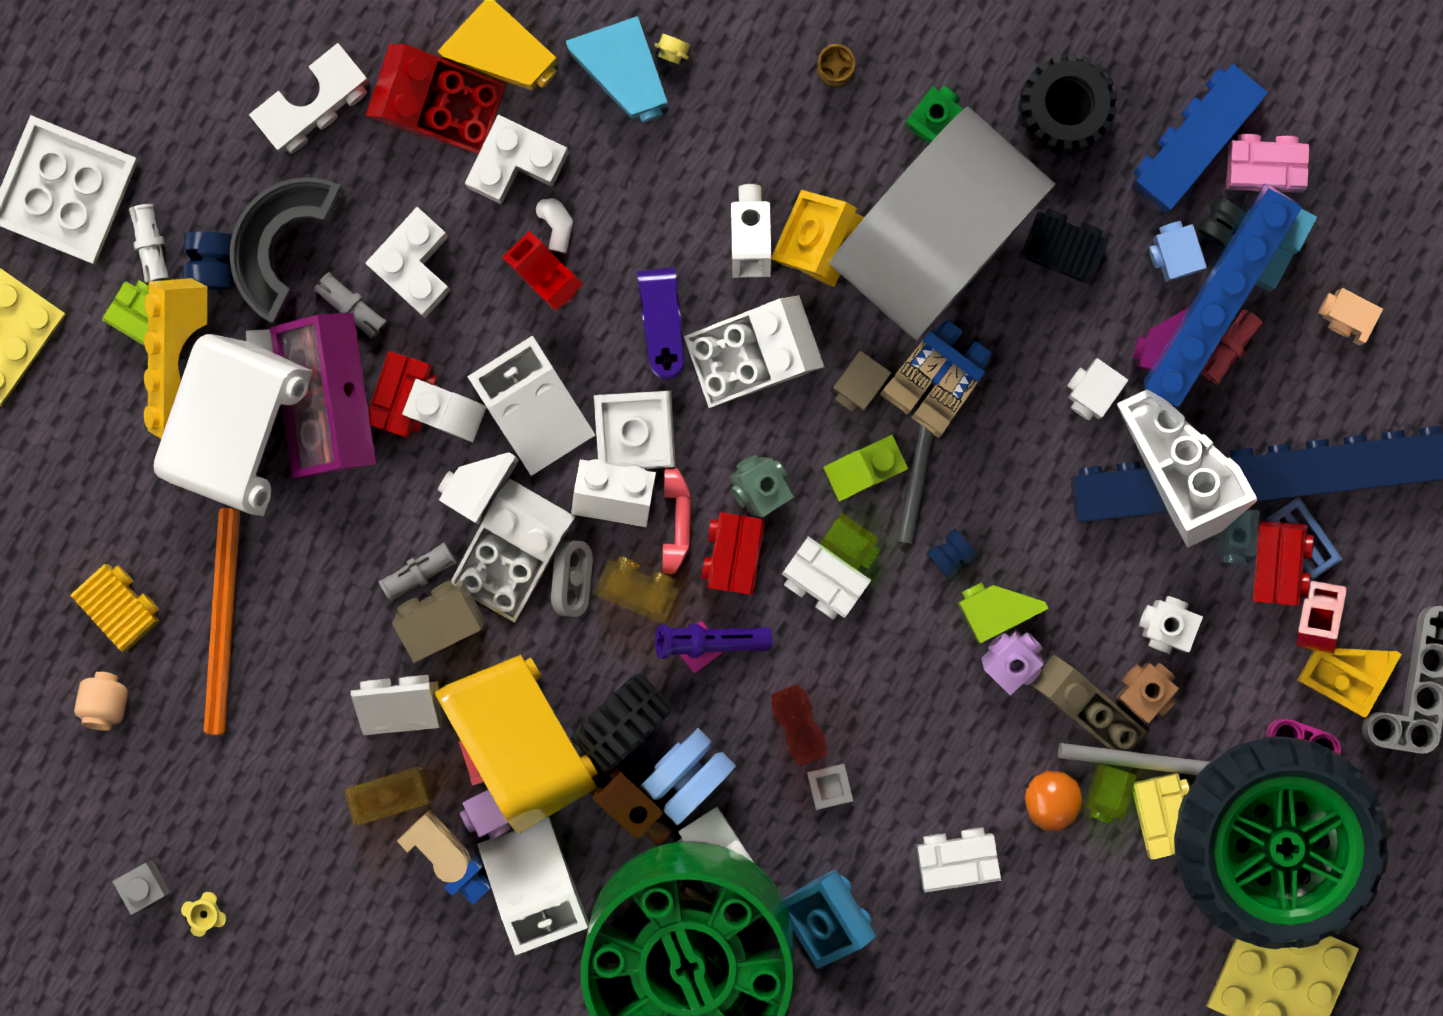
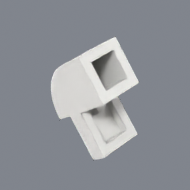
[402,379,487,443]

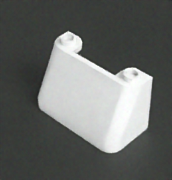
[154,334,313,516]

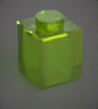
[819,512,880,570]
[1083,763,1137,824]

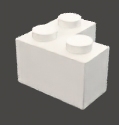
[465,115,569,205]
[366,207,451,318]

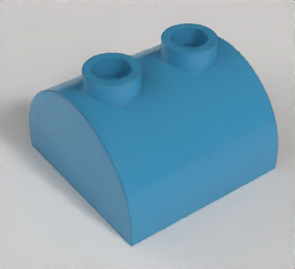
[784,869,877,969]

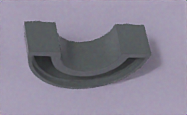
[230,178,345,326]

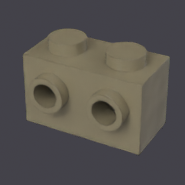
[392,580,485,663]

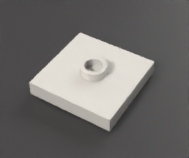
[594,391,676,469]

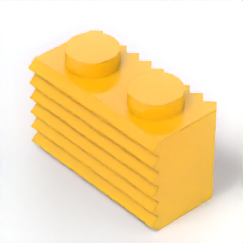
[70,564,161,652]

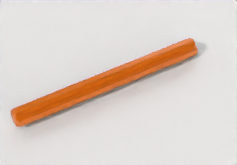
[204,508,240,735]

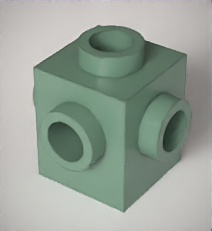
[729,455,794,517]

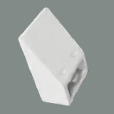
[684,295,824,408]
[467,336,596,476]
[451,479,575,623]
[351,675,442,735]
[477,817,589,956]

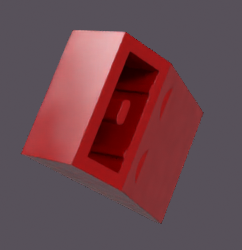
[366,44,506,154]

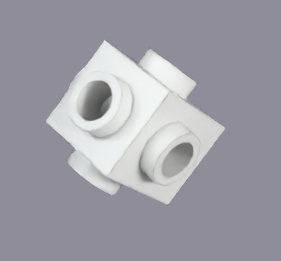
[1139,596,1203,654]

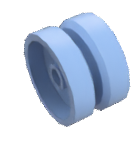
[639,728,736,825]

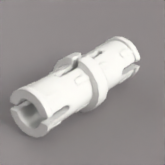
[129,204,169,283]

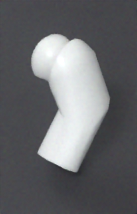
[536,198,573,254]

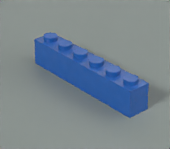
[1144,183,1302,408]

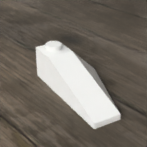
[1117,389,1257,548]

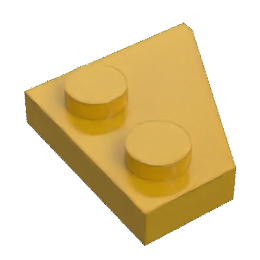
[1297,648,1402,718]

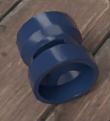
[926,528,979,581]

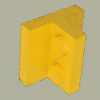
[771,190,865,287]

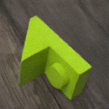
[823,435,908,502]

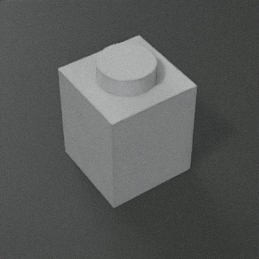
[112,860,171,915]

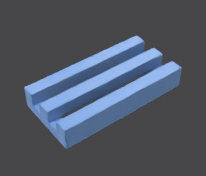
[1266,497,1343,581]

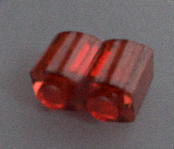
[770,683,827,766]

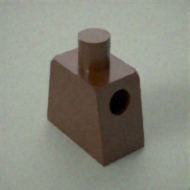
[590,764,672,846]

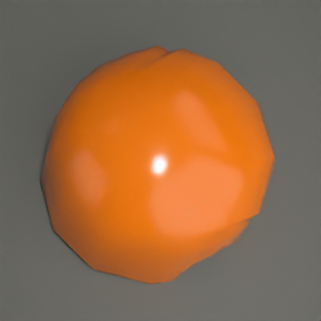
[1025,770,1083,832]

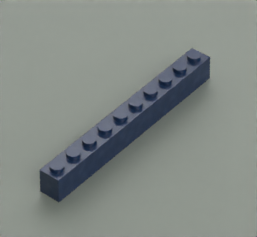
[1070,426,1443,523]

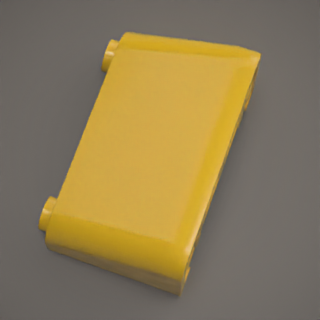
[434,655,598,834]

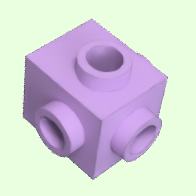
[981,627,1044,695]

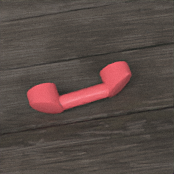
[662,468,691,574]

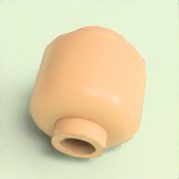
[74,672,128,731]

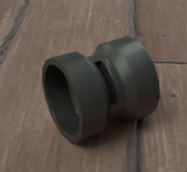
[1196,196,1247,248]

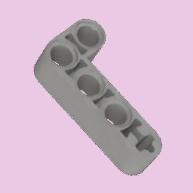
[1362,606,1443,754]

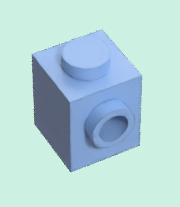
[1149,221,1207,282]

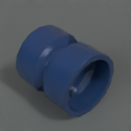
[183,232,233,290]

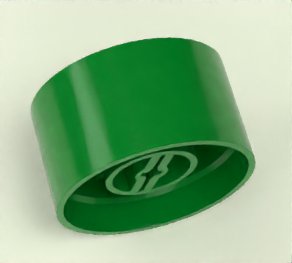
[580,841,794,1016]

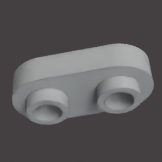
[551,540,593,617]

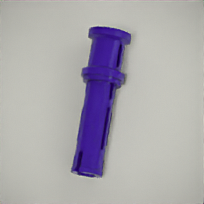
[655,624,773,659]

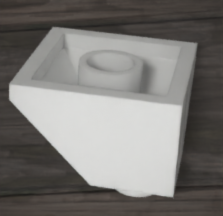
[438,452,520,525]

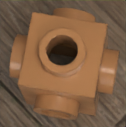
[1116,662,1179,723]

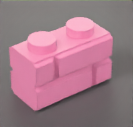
[1226,134,1309,193]

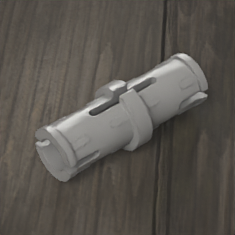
[313,272,387,340]
[378,542,457,602]

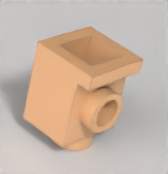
[1318,288,1383,346]

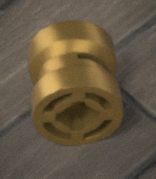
[817,44,856,87]

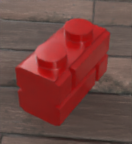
[368,351,438,439]
[701,512,765,595]
[1253,521,1314,606]

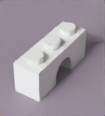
[249,43,370,154]

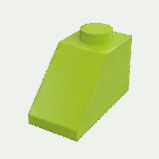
[957,582,1049,644]

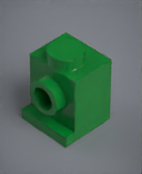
[904,86,963,145]

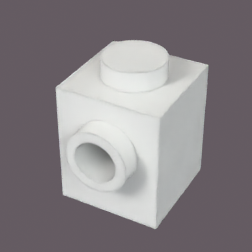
[1067,358,1128,420]

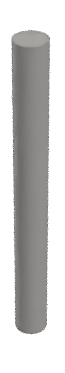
[1058,743,1210,775]

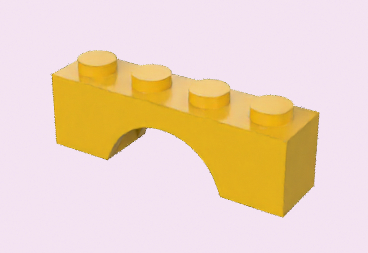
[144,278,207,439]

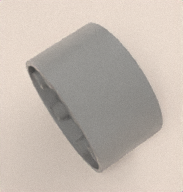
[829,106,1056,341]

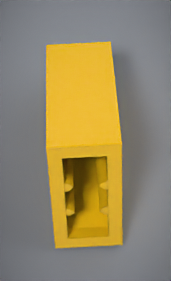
[437,0,558,90]

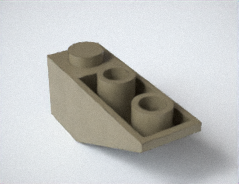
[1030,654,1147,752]

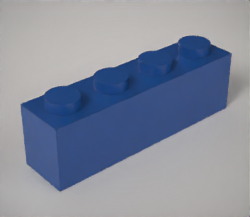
[1132,64,1268,214]

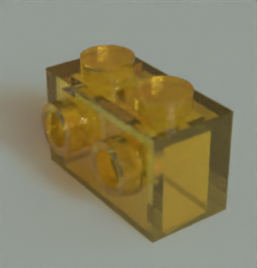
[594,556,680,624]

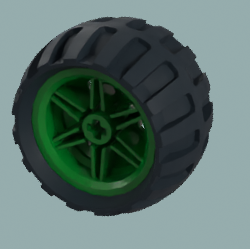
[1174,737,1389,949]

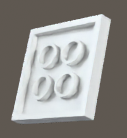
[0,115,138,265]

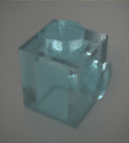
[1213,510,1260,564]

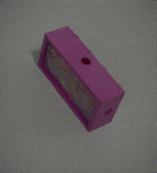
[270,313,376,479]

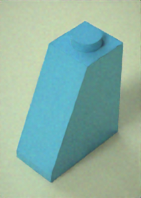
[566,16,668,123]

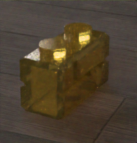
[344,765,432,826]

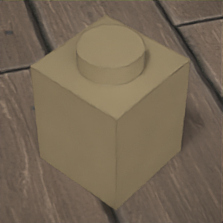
[832,351,891,413]

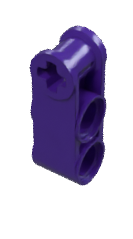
[637,267,684,380]

